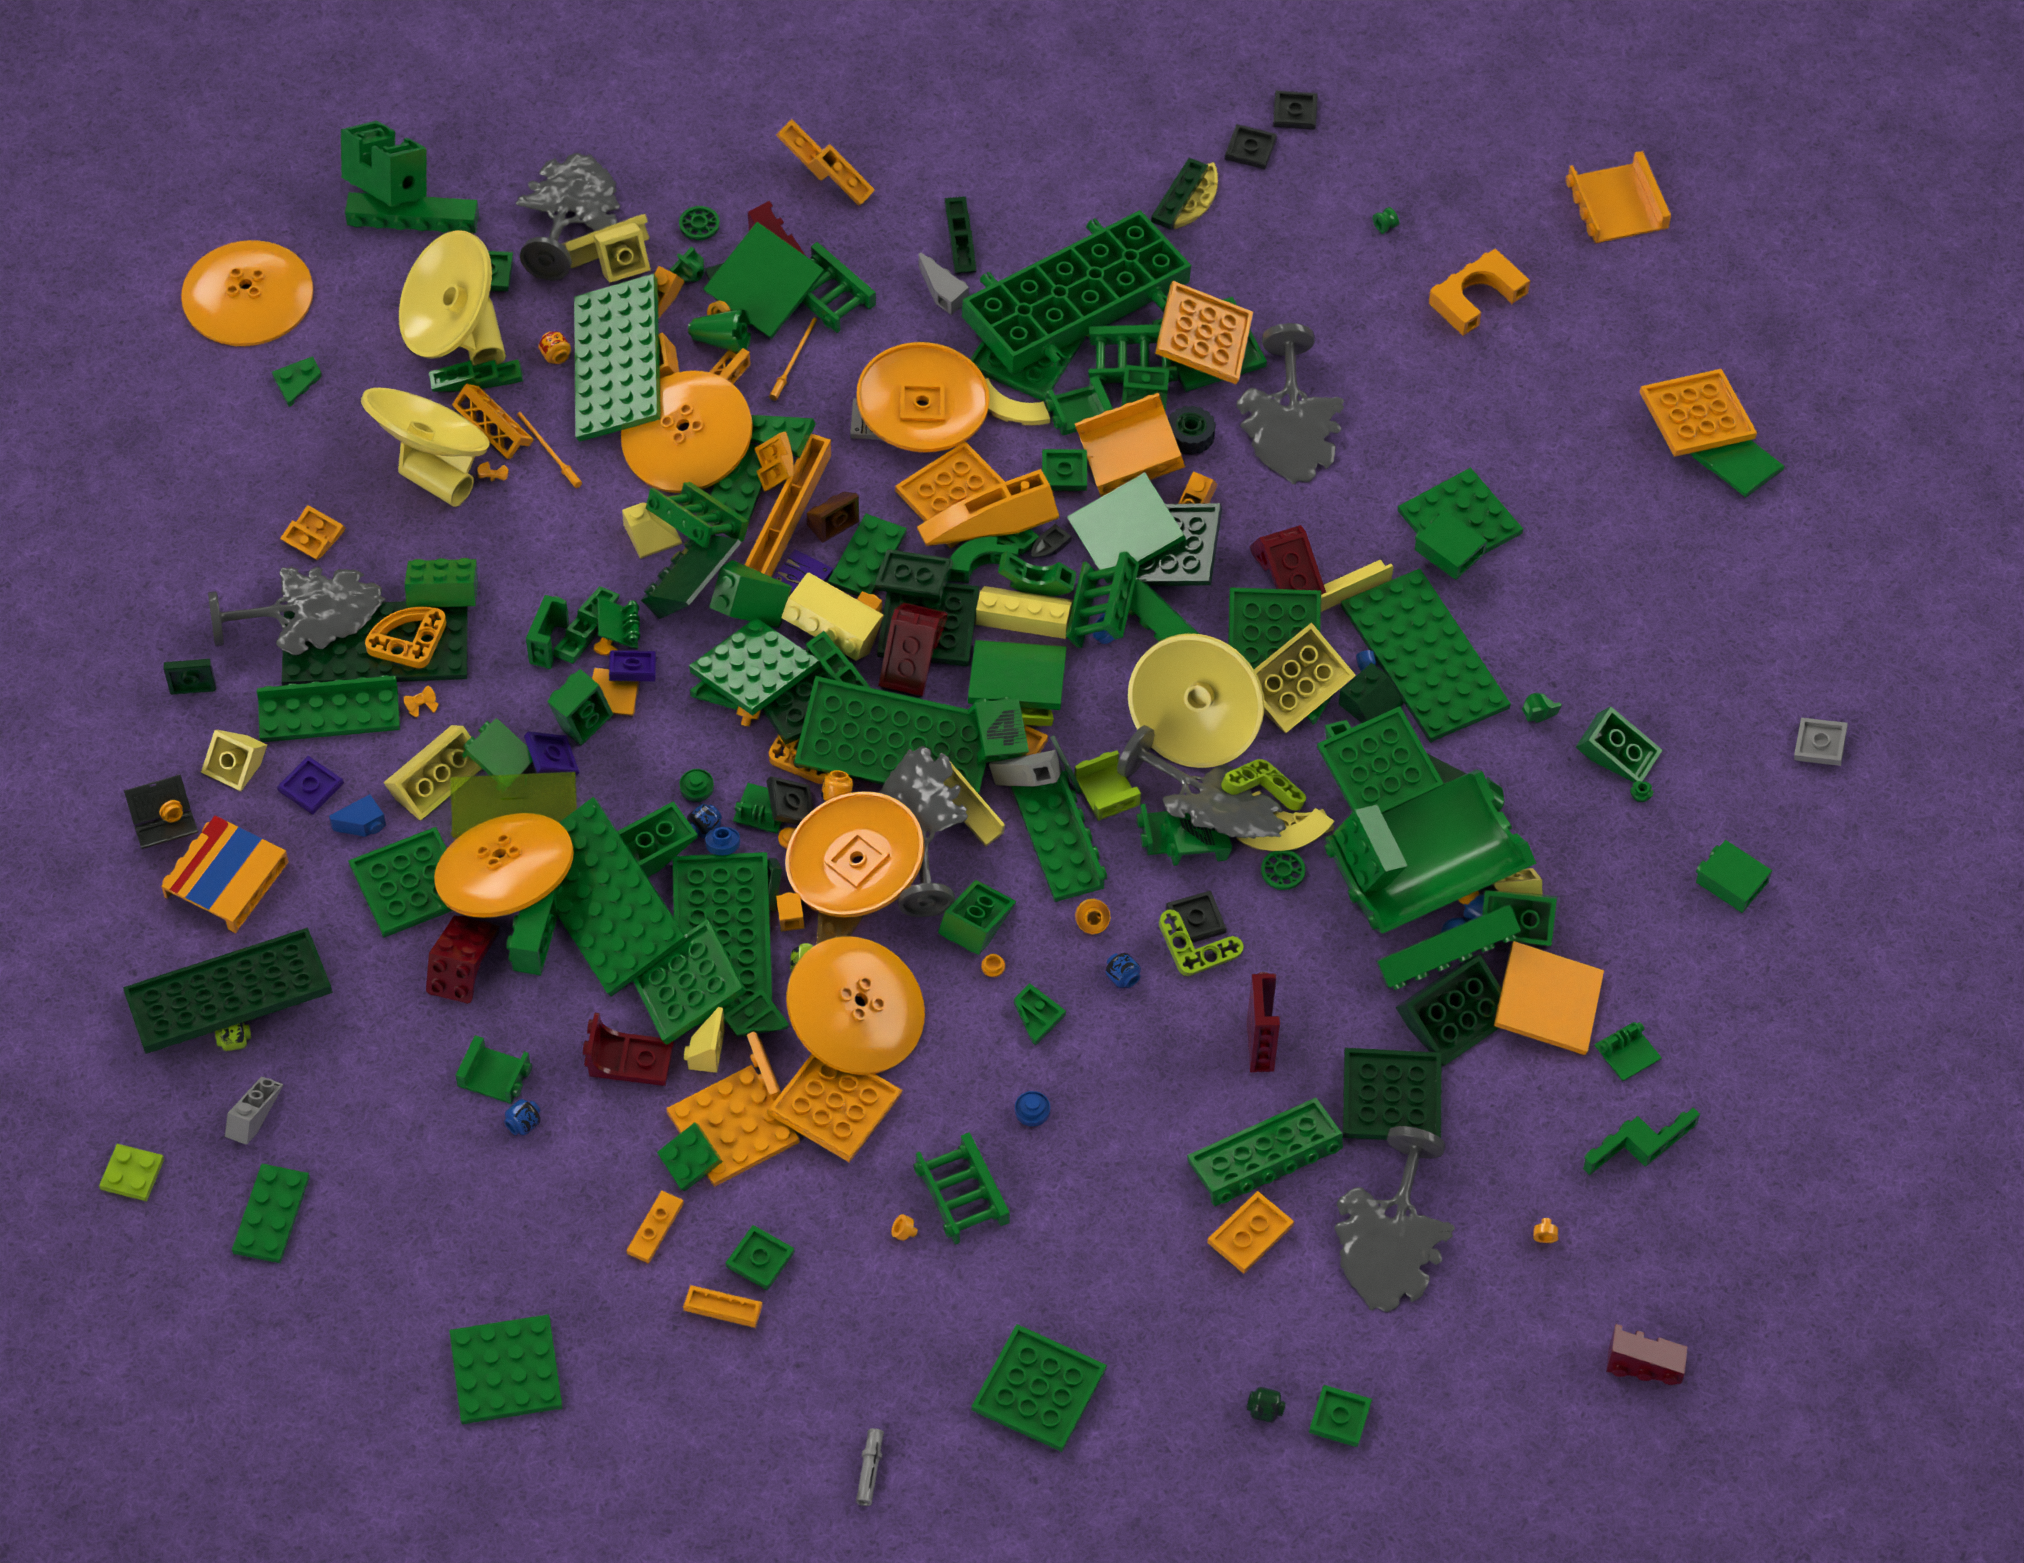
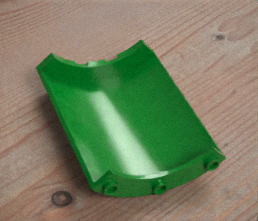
[1324,769,1537,934]

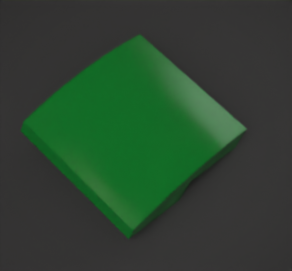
[1122,365,1170,413]

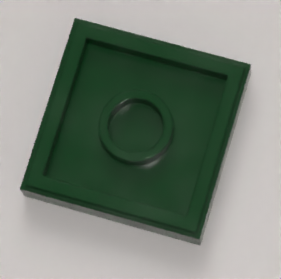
[164,659,216,695]

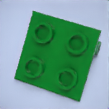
[597,597,640,649]
[733,783,782,834]
[1594,1022,1662,1081]

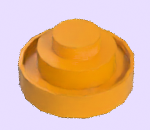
[1075,898,1111,934]

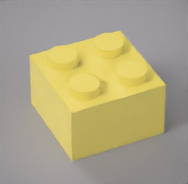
[594,223,651,283]

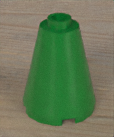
[688,309,751,353]

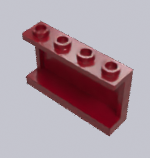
[1247,972,1280,1072]

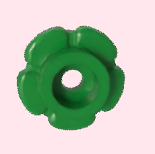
[1630,781,1654,802]

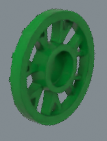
[679,206,720,240]
[1261,850,1305,890]

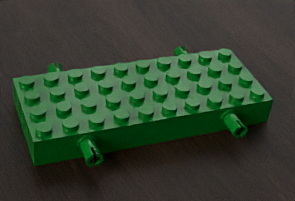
[962,210,1192,373]

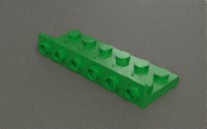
[257,675,400,742]
[1011,765,1107,902]
[1187,1097,1343,1207]

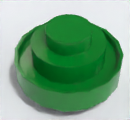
[679,769,714,802]

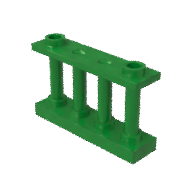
[802,242,876,333]
[1088,324,1178,385]
[646,482,749,548]
[1066,551,1139,648]
[913,1132,1010,1245]

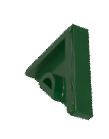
[768,858,782,911]

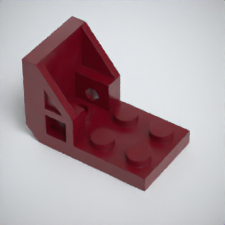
[1249,525,1326,595]
[878,603,948,696]

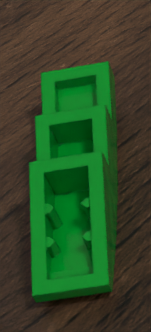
[429,359,524,392]
[553,586,620,664]
[806,631,871,688]

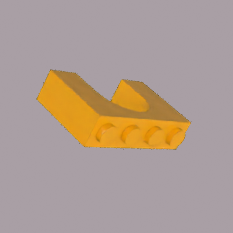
[1429,248,1530,336]

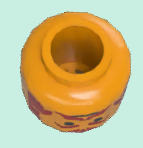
[538,331,571,364]

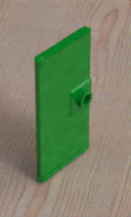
[1658,428,1785,498]

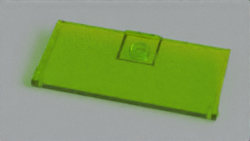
[450,772,577,838]

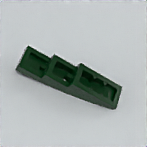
[944,196,977,274]

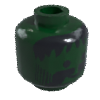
[1247,1387,1285,1423]

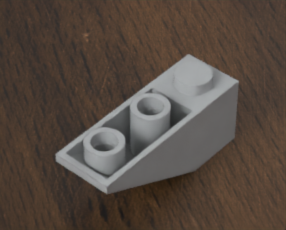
[919,252,969,315]
[989,750,1062,786]
[225,1076,283,1145]

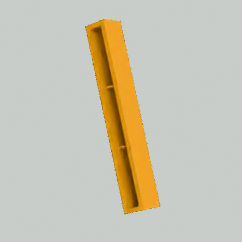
[745,434,831,577]

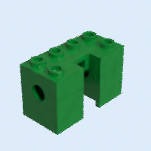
[341,121,427,206]

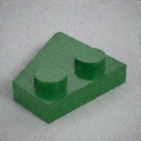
[272,356,322,407]
[1014,983,1066,1046]
[724,989,790,1037]

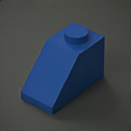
[329,794,386,837]

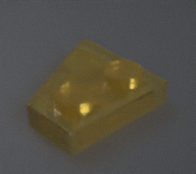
[817,912,864,944]

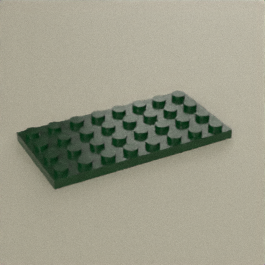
[281,601,468,686]
[123,927,333,1054]

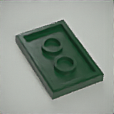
[874,549,953,600]

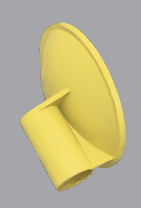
[399,230,506,365]
[361,388,489,507]
[1128,634,1264,768]

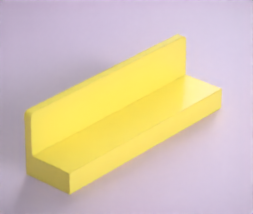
[562,214,649,268]
[1321,559,1393,612]
[943,762,1005,847]

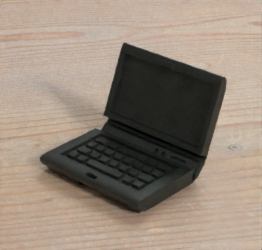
[124,774,199,849]

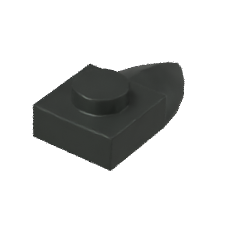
[1031,524,1071,558]

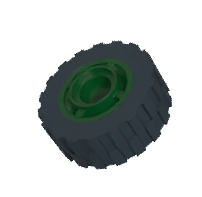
[1168,405,1216,455]

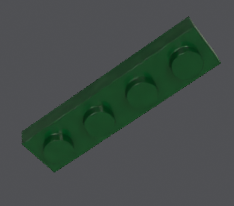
[1151,157,1208,230]

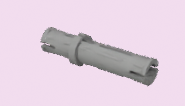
[856,1428,884,1506]

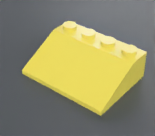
[1254,623,1356,734]

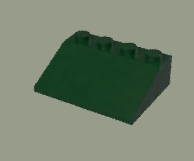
[641,535,742,619]
[1395,954,1502,1066]

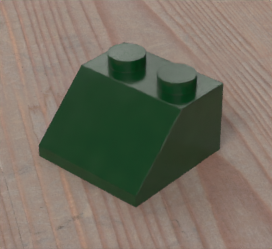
[1338,663,1404,723]

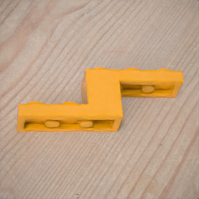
[776,119,875,206]

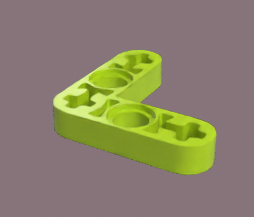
[1221,759,1306,811]
[1159,910,1244,976]

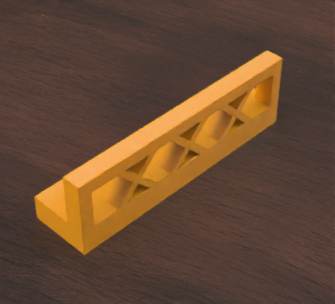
[710,348,751,384]
[452,384,534,459]

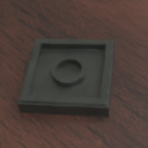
[1273,90,1318,130]
[1225,124,1277,169]
[766,776,814,825]
[1166,890,1227,945]

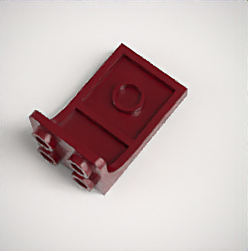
[426,915,500,1003]
[583,1013,674,1086]

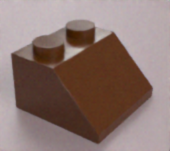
[807,491,859,543]

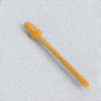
[769,317,817,401]
[517,412,582,488]

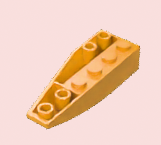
[917,469,1059,546]

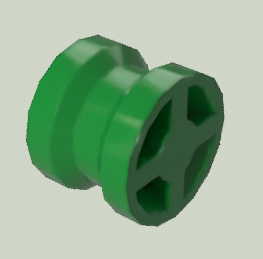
[1373,207,1399,234]

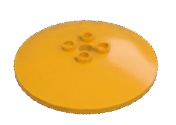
[181,240,313,346]
[856,342,990,452]
[621,371,752,493]
[785,792,925,917]
[434,813,574,918]
[786,937,925,1075]

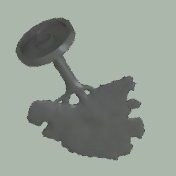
[515,153,620,281]
[1236,323,1344,484]
[208,566,386,655]
[1117,725,1286,839]
[879,746,968,917]
[1334,1126,1455,1312]

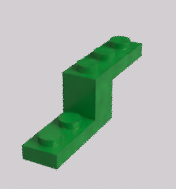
[1583,1108,1700,1175]

